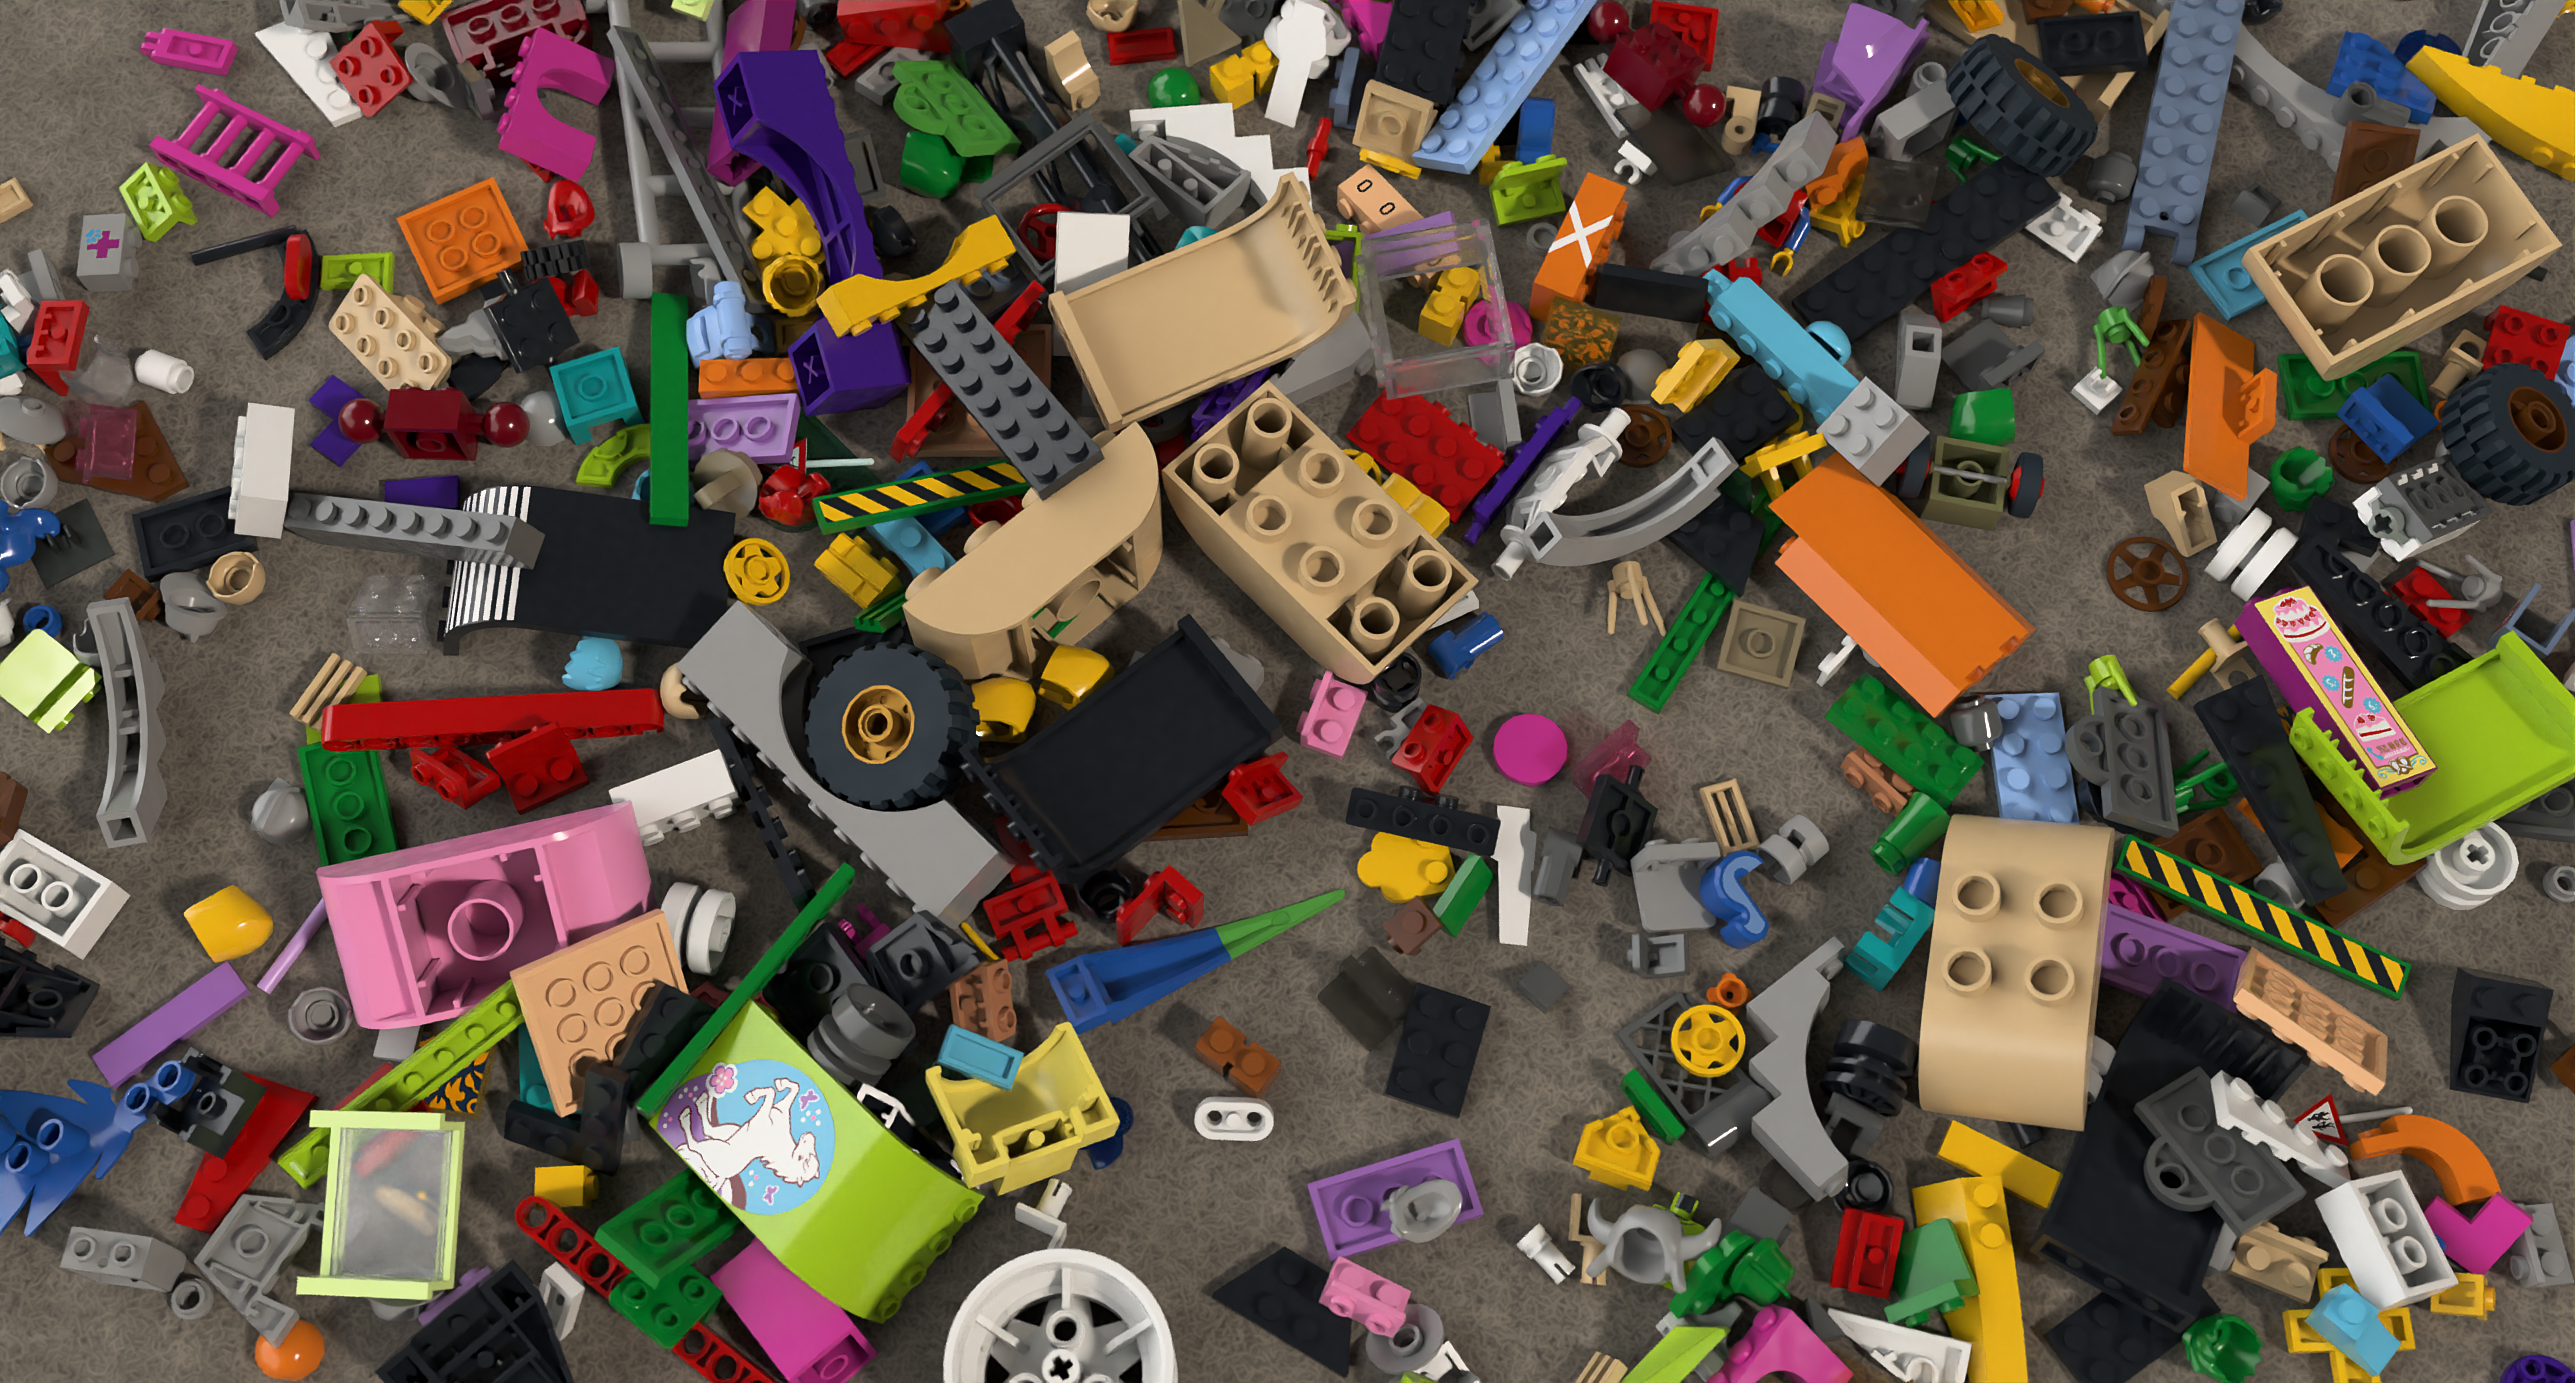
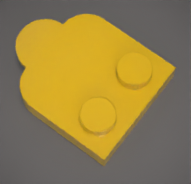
[1357,832,1456,904]

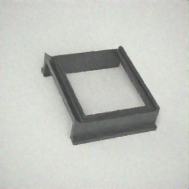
[973,110,1170,302]

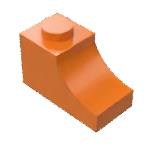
[1803,136,1871,210]

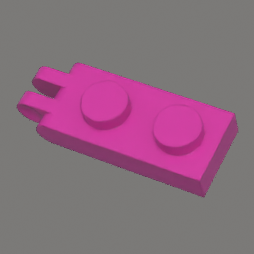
[140,28,238,76]

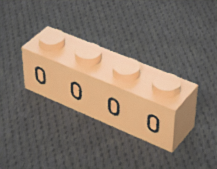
[1337,163,1461,294]

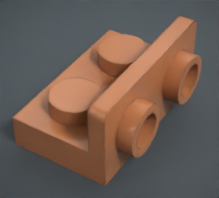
[1840,745,1922,817]
[949,959,1016,1042]

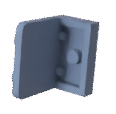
[1329,47,1376,130]

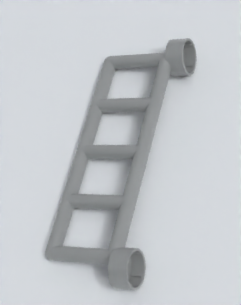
[582,0,759,299]

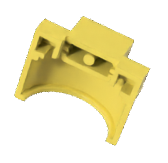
[925,1022,1120,1196]

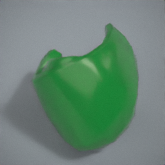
[900,131,962,199]
[1949,388,2015,447]

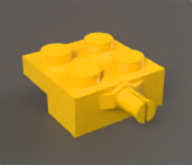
[1650,339,1741,413]

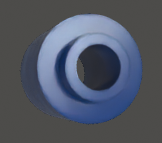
[1902,857,1941,910]

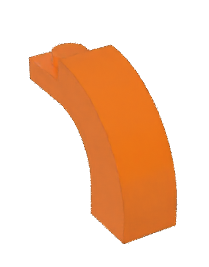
[2348,1115,2502,1208]

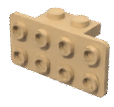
[329,274,452,392]

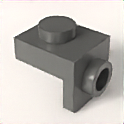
[1628,933,1690,979]

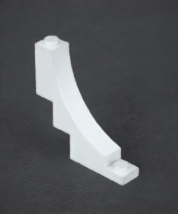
[1130,103,1312,209]

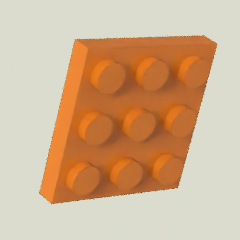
[396,177,529,305]

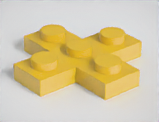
[742,186,827,274]
[2282,1268,2416,1383]

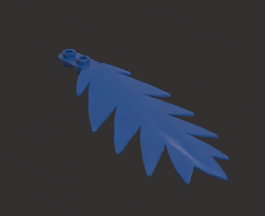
[0,1060,195,1237]

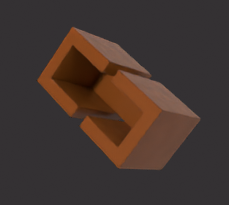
[1195,1015,1281,1099]

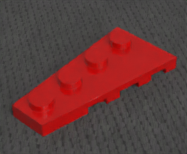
[173,1072,319,1235]

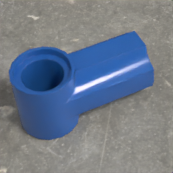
[1426,611,1504,680]

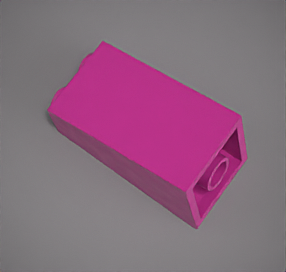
[710,1237,878,1383]

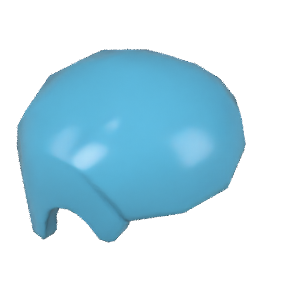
[1804,321,1851,366]

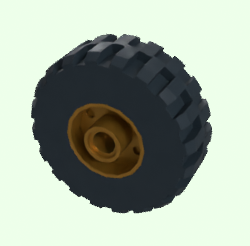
[1946,34,2098,178]
[805,642,980,812]

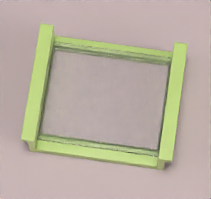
[296,1110,465,1300]

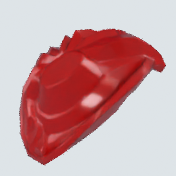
[543,179,595,240]

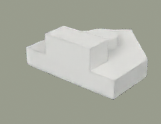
[0,268,40,336]

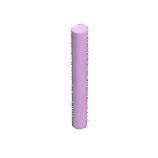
[257,898,328,995]

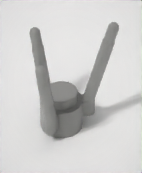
[2416,554,2503,613]

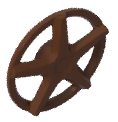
[2106,537,2189,612]

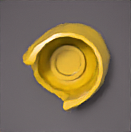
[1037,644,1116,710]
[971,677,1036,743]
[184,885,273,963]

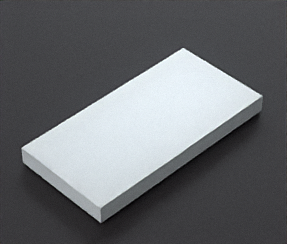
[1052,211,1130,356]

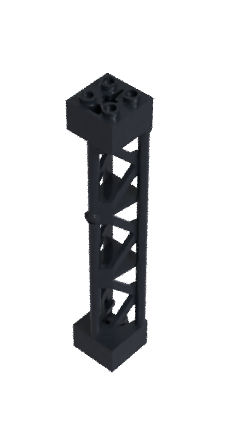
[944,0,1165,264]

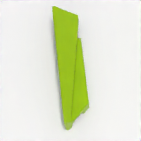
[1620,1325,1730,1383]

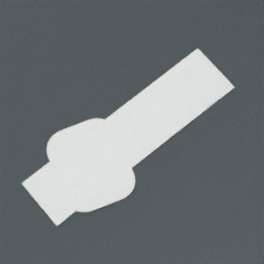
[1491,805,1537,946]

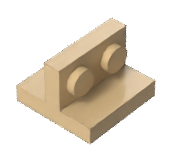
[1352,79,1439,166]

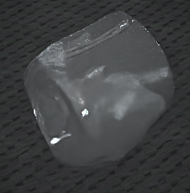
[59,334,135,411]

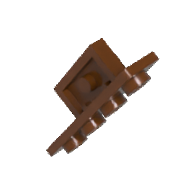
[2110,319,2191,436]

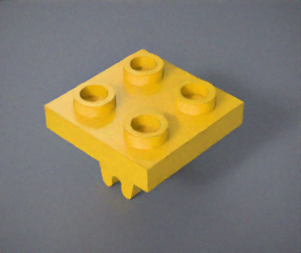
[1736,431,1827,501]

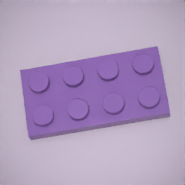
[688,393,802,468]
[2100,903,2247,1014]
[1307,1138,1484,1263]

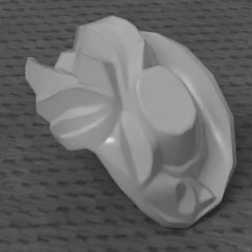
[1380,1179,1462,1243]

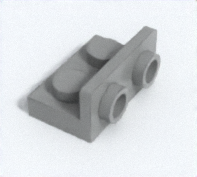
[2510,1203,2574,1290]

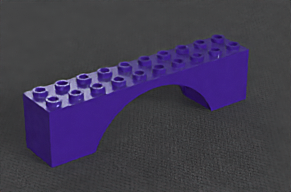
[713,50,912,417]

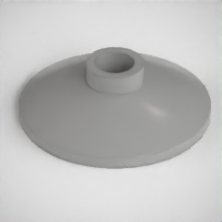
[0,395,69,445]
[1366,1303,1445,1375]

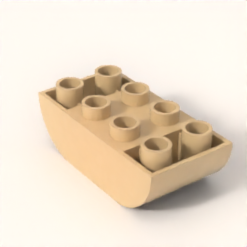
[1162,380,1479,684]
[902,421,1164,687]

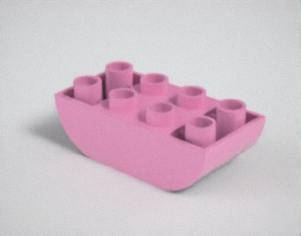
[316,801,658,1029]

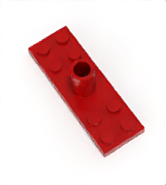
[888,280,1045,464]

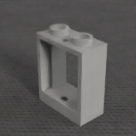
[1866,78,1960,177]
[60,1226,188,1294]

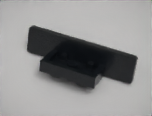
[1345,785,1501,856]

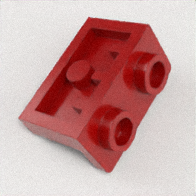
[1391,704,1474,797]

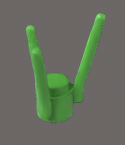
[2093,306,2149,379]

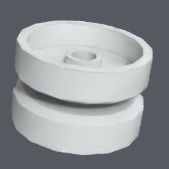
[1264,0,1351,79]
[2204,507,2299,602]
[2416,822,2519,910]
[661,882,736,976]

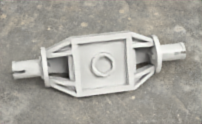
[1491,407,1631,581]

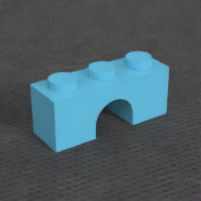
[866,516,957,579]

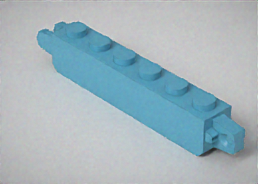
[1702,268,1860,426]

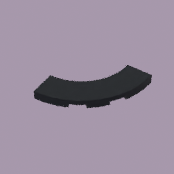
[246,229,321,361]
[449,278,510,402]

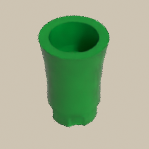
[1869,792,1951,876]

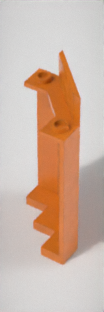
[1768,451,2036,718]

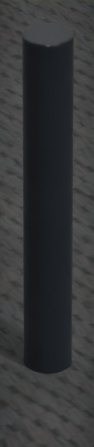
[191,225,298,266]

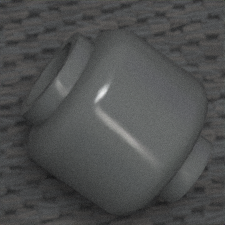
[2086,151,2137,205]
[1949,694,2003,752]

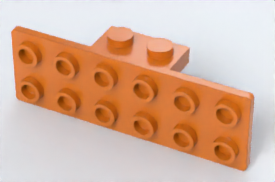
[2183,312,2277,501]

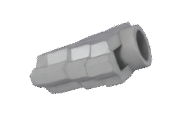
[436,295,509,360]

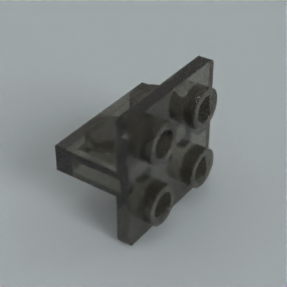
[1318,946,1414,1051]

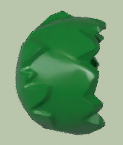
[2268,445,2335,512]
[2182,1312,2263,1383]

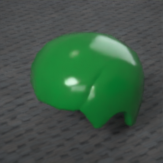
[1147,67,1202,109]

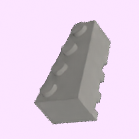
[2462,0,2567,79]

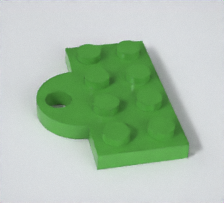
[892,60,1021,157]

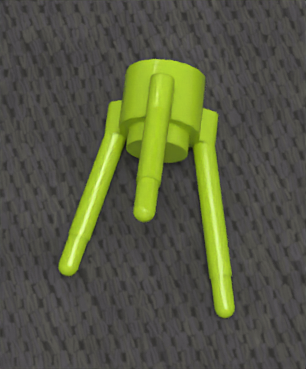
[2084,655,2139,715]

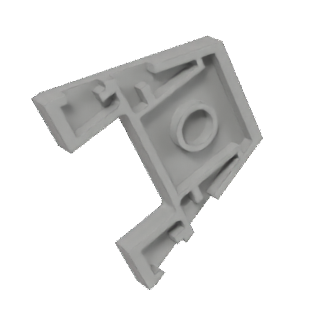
[193,1194,370,1349]

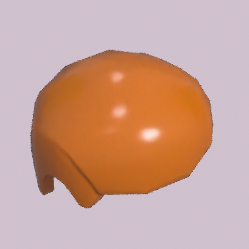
[255,1319,324,1381]

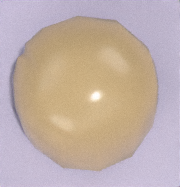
[1087,0,1139,33]
[206,552,266,606]
[660,662,707,719]

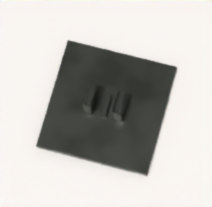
[31,498,115,589]

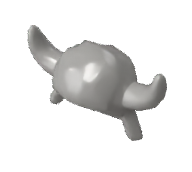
[1586,1198,1722,1294]

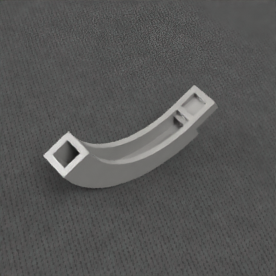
[1520,437,1739,566]

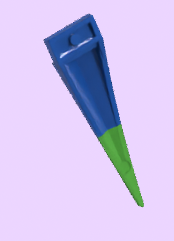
[1045,889,1345,1036]

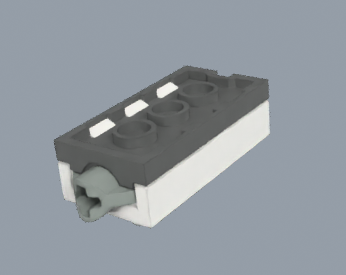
[2353,454,2493,562]

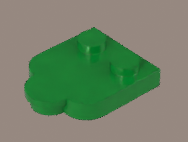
[1668,1230,1755,1319]

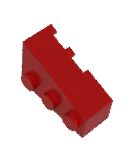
[837,0,953,54]

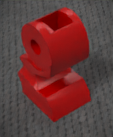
[531,269,599,317]

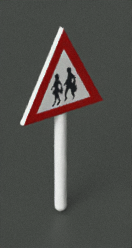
[2293,1093,2413,1148]

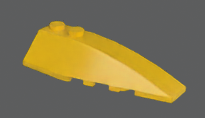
[2406,45,2575,181]
[1911,1175,2028,1383]

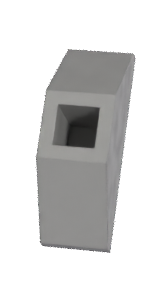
[1894,312,1942,411]

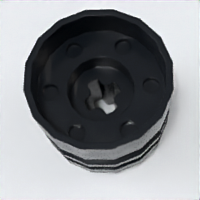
[1820,1019,1919,1118]

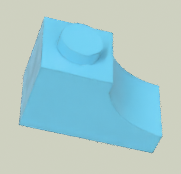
[2305,1283,2402,1377]

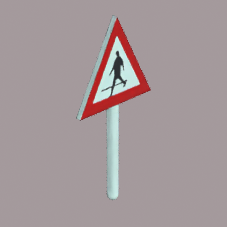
[757,438,874,475]

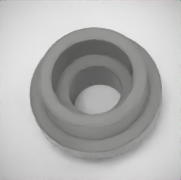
[2543,865,2575,903]
[171,1279,214,1321]

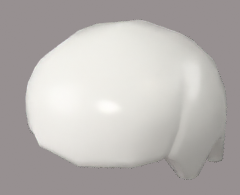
[1507,343,1563,397]

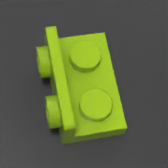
[119,162,198,243]

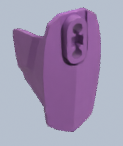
[1812,3,1931,145]

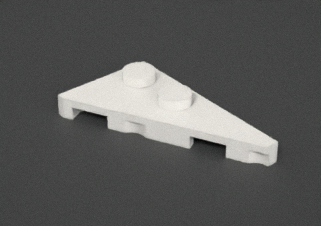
[1827,1307,1972,1383]

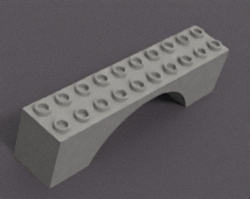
[676,600,1018,930]

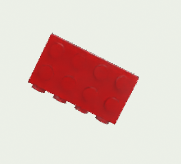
[1346,376,1507,524]

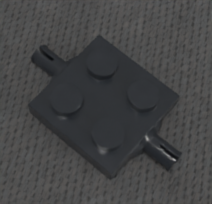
[483,267,580,383]
[1576,765,1658,887]

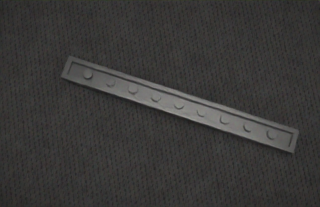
[607,25,773,314]

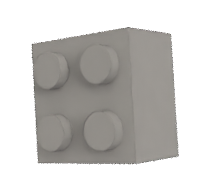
[1816,377,1930,487]

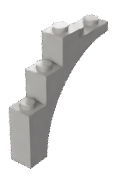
[1649,110,1838,277]
[86,597,167,849]

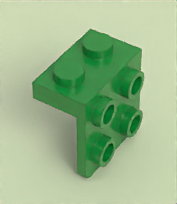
[1884,1218,1981,1328]
[608,1265,724,1350]

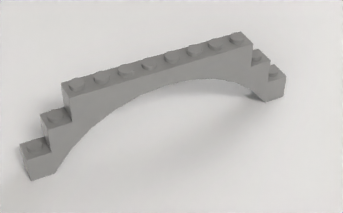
[2148,0,2492,172]

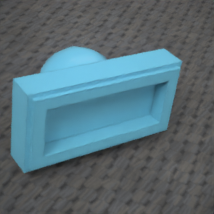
[935,1024,1024,1092]

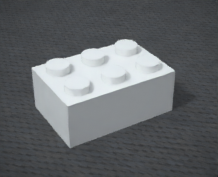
[228,403,295,539]
[608,749,743,846]
[0,829,131,960]
[2314,1170,2459,1312]

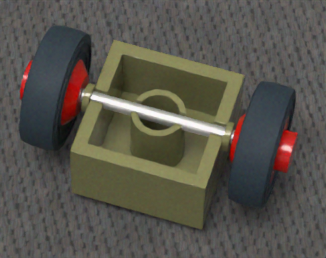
[1894,435,2045,531]

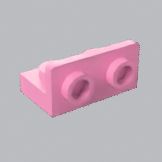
[1296,670,1368,760]
[1319,1256,1411,1338]

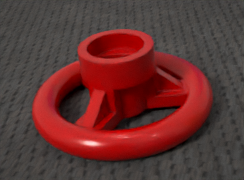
[1017,203,1075,263]

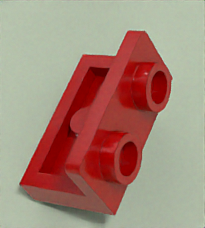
[1931,251,2008,323]
[409,746,501,810]
[1221,751,1303,826]

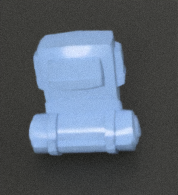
[686,281,775,371]

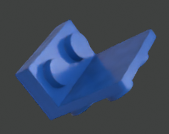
[2336,374,2439,465]

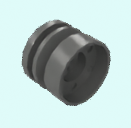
[807,983,916,1088]

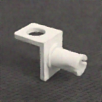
[1015,1179,1072,1249]

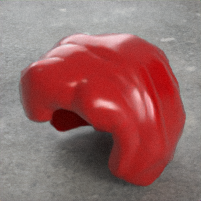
[759,464,832,527]

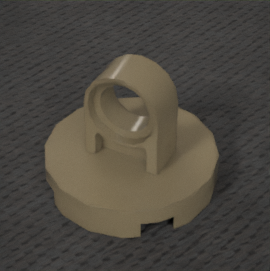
[693,448,764,521]

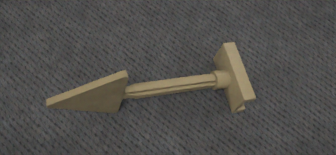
[1177,0,1242,67]

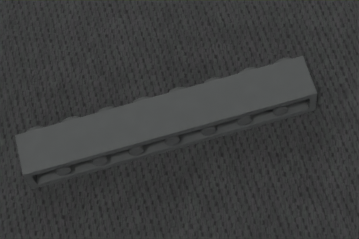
[283,493,545,570]

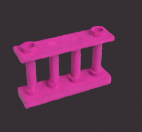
[149,84,321,217]

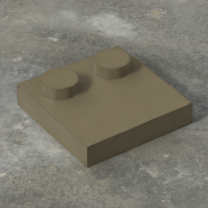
[1715,599,1807,690]

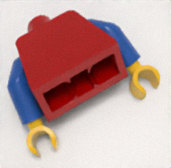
[1700,176,1811,276]

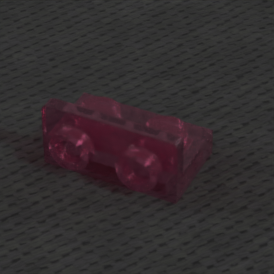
[75,404,137,484]
[1572,719,1651,800]

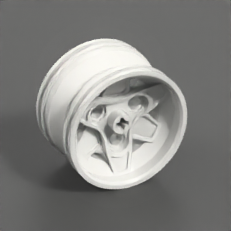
[944,1248,1178,1383]

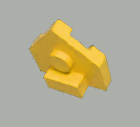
[1572,1105,1661,1191]

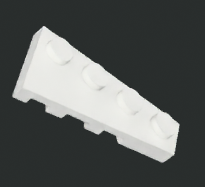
[254,21,365,127]
[2210,1070,2351,1189]

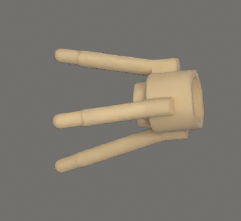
[1607,561,1667,637]

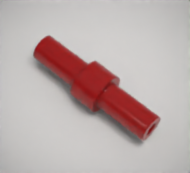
[1305,117,1333,182]

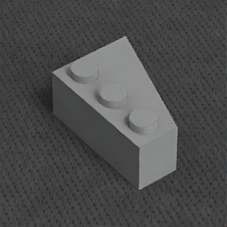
[1127,135,1251,229]

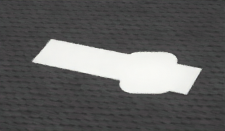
[1265,0,1326,128]

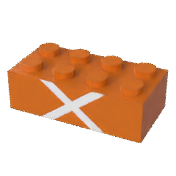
[1528,172,1629,325]

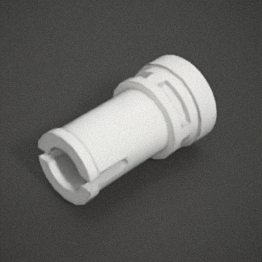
[1516,1223,1576,1285]

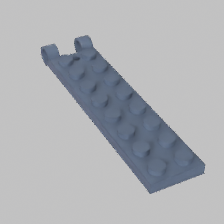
[2119,0,2245,267]

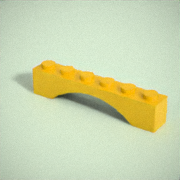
[816,214,1017,338]

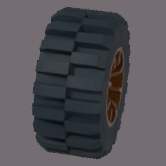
[2440,362,2575,506]

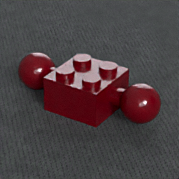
[1586,0,1727,128]
[338,386,530,461]

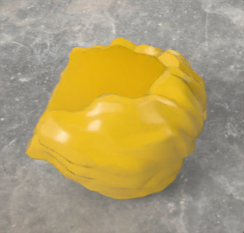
[762,254,826,317]

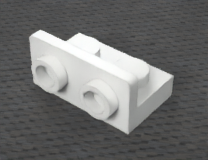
[2024,189,2103,263]

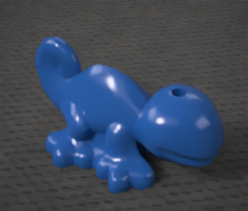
[0,500,62,594]

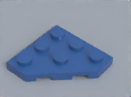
[2326,31,2437,125]

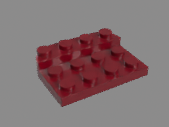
[439,0,594,89]

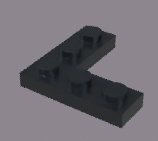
[504,1062,631,1177]

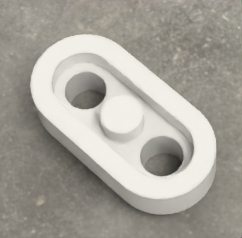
[1194,1097,1274,1141]

